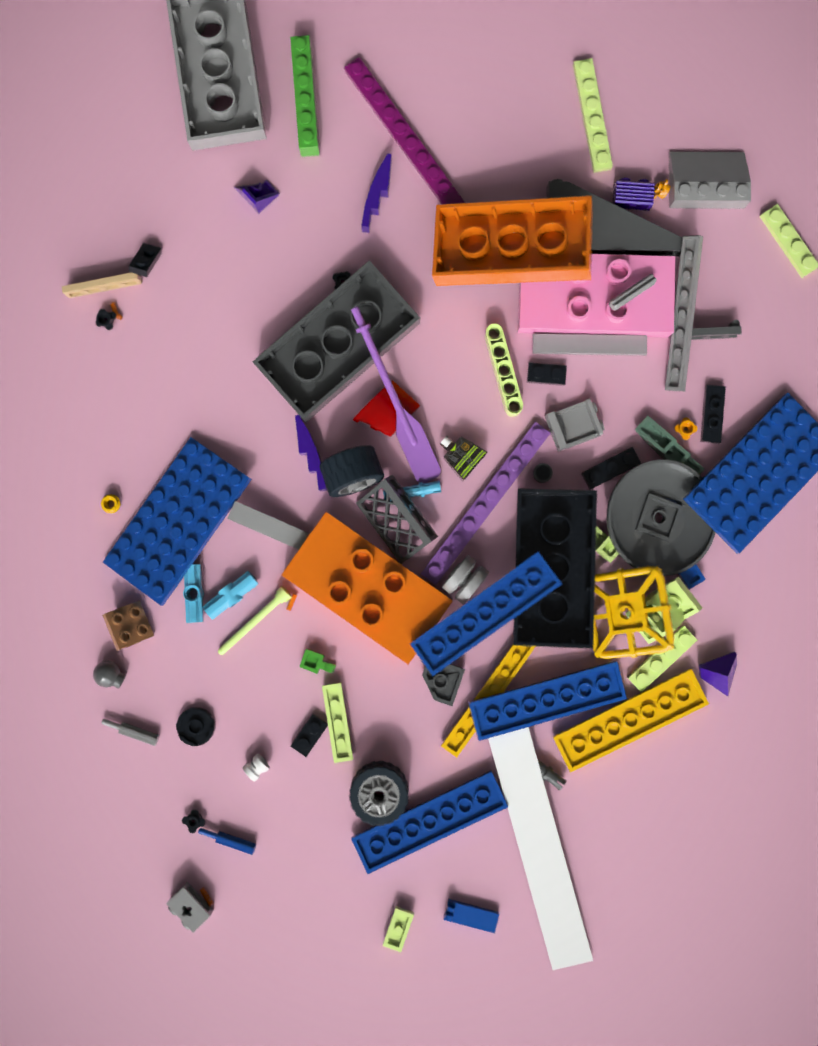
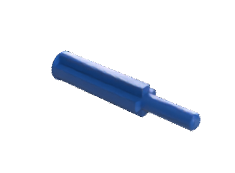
[198,828,256,855]

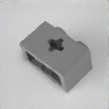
[166,882,214,932]

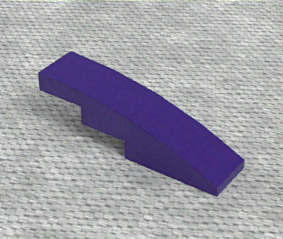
[361,154,392,233]
[295,415,328,491]

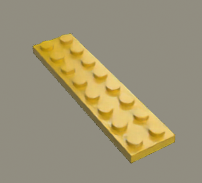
[552,669,709,773]

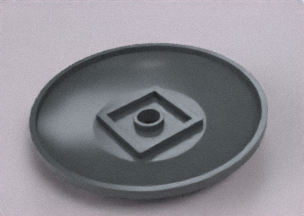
[606,460,716,576]

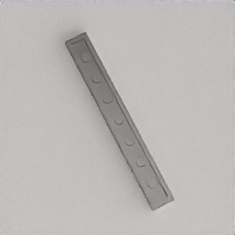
[665,235,703,392]

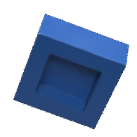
[678,564,706,590]

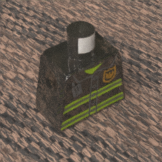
[440,436,488,481]

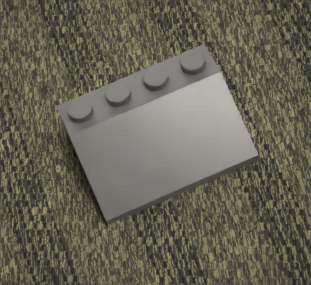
[669,152,751,209]

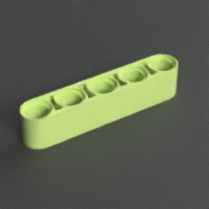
[485,324,523,417]

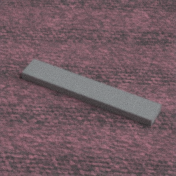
[532,334,647,356]

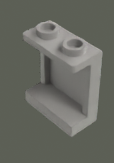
[545,398,605,452]

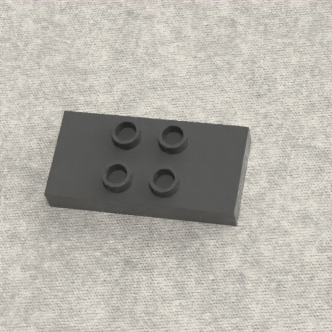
[252,260,420,423]

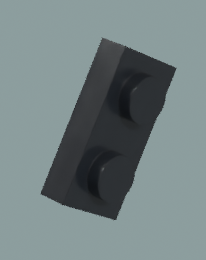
[129,243,162,277]
[527,363,567,386]
[290,714,328,757]

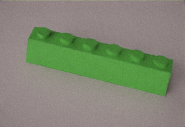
[290,35,320,157]

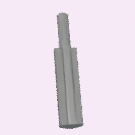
[101,719,159,746]

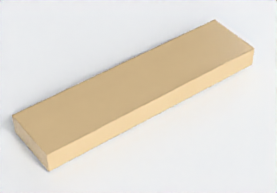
[61,273,142,298]

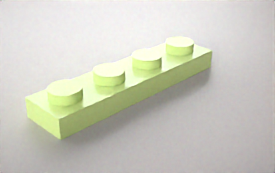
[760,204,818,278]
[627,626,697,693]
[322,682,354,763]

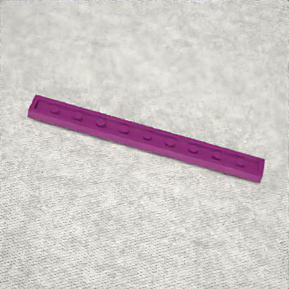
[344,57,465,204]

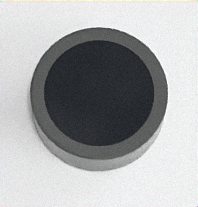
[533,463,553,483]

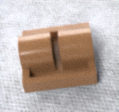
[102,601,154,651]

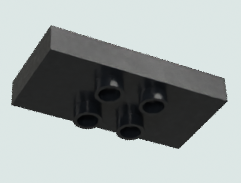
[513,488,597,649]

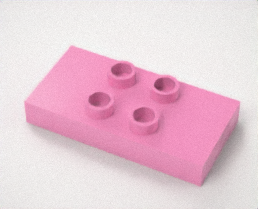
[518,254,675,337]

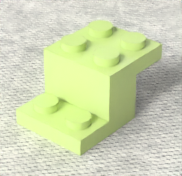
[625,577,703,644]

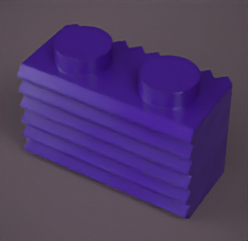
[613,178,655,211]

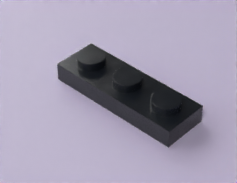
[581,447,642,490]

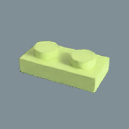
[383,906,414,952]

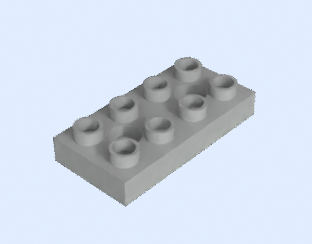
[166,0,267,151]

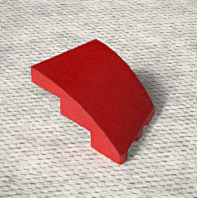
[353,380,421,437]

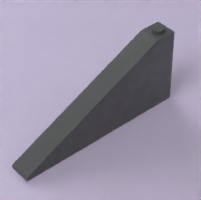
[546,179,682,256]

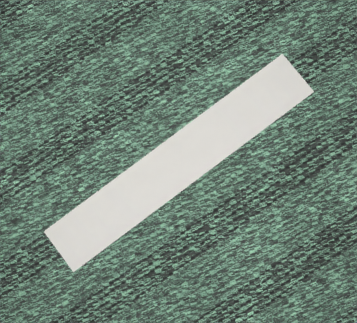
[488,727,593,970]

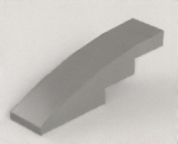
[227,501,309,549]

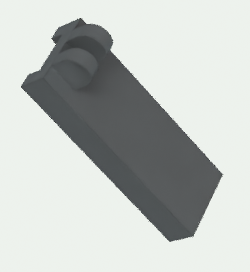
[691,320,742,340]

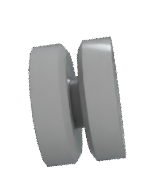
[442,555,489,604]

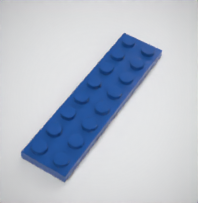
[410,552,562,676]
[468,661,627,741]
[351,771,508,874]

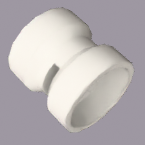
[243,754,270,782]

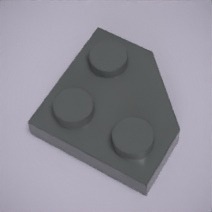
[422,664,465,706]

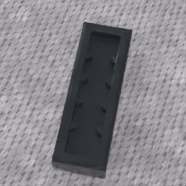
[700,385,726,444]

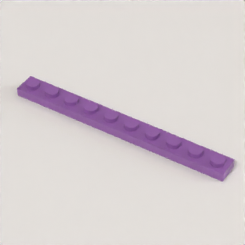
[421,422,550,585]

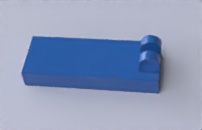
[443,899,499,933]

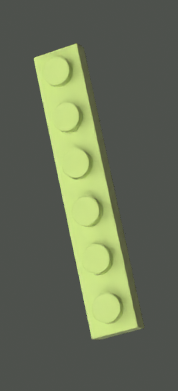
[573,58,613,173]

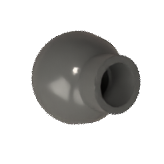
[93,661,126,689]

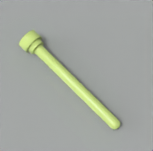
[218,586,292,655]

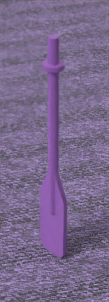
[351,307,441,483]

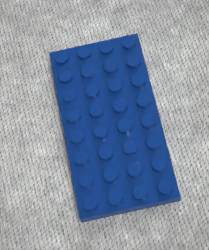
[683,393,818,554]
[103,437,252,606]

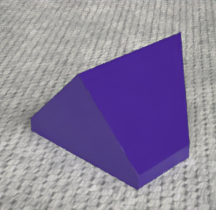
[234,180,280,214]
[699,652,737,696]

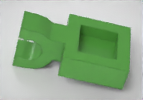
[299,649,336,674]

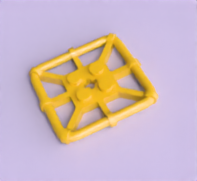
[593,566,675,659]

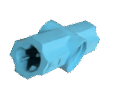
[183,564,204,623]
[203,571,259,620]

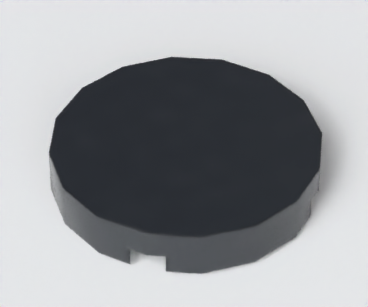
[176,707,215,746]

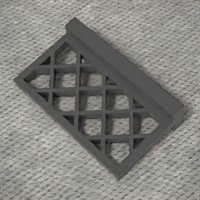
[356,475,438,564]

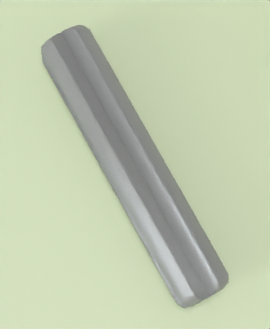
[609,274,657,310]

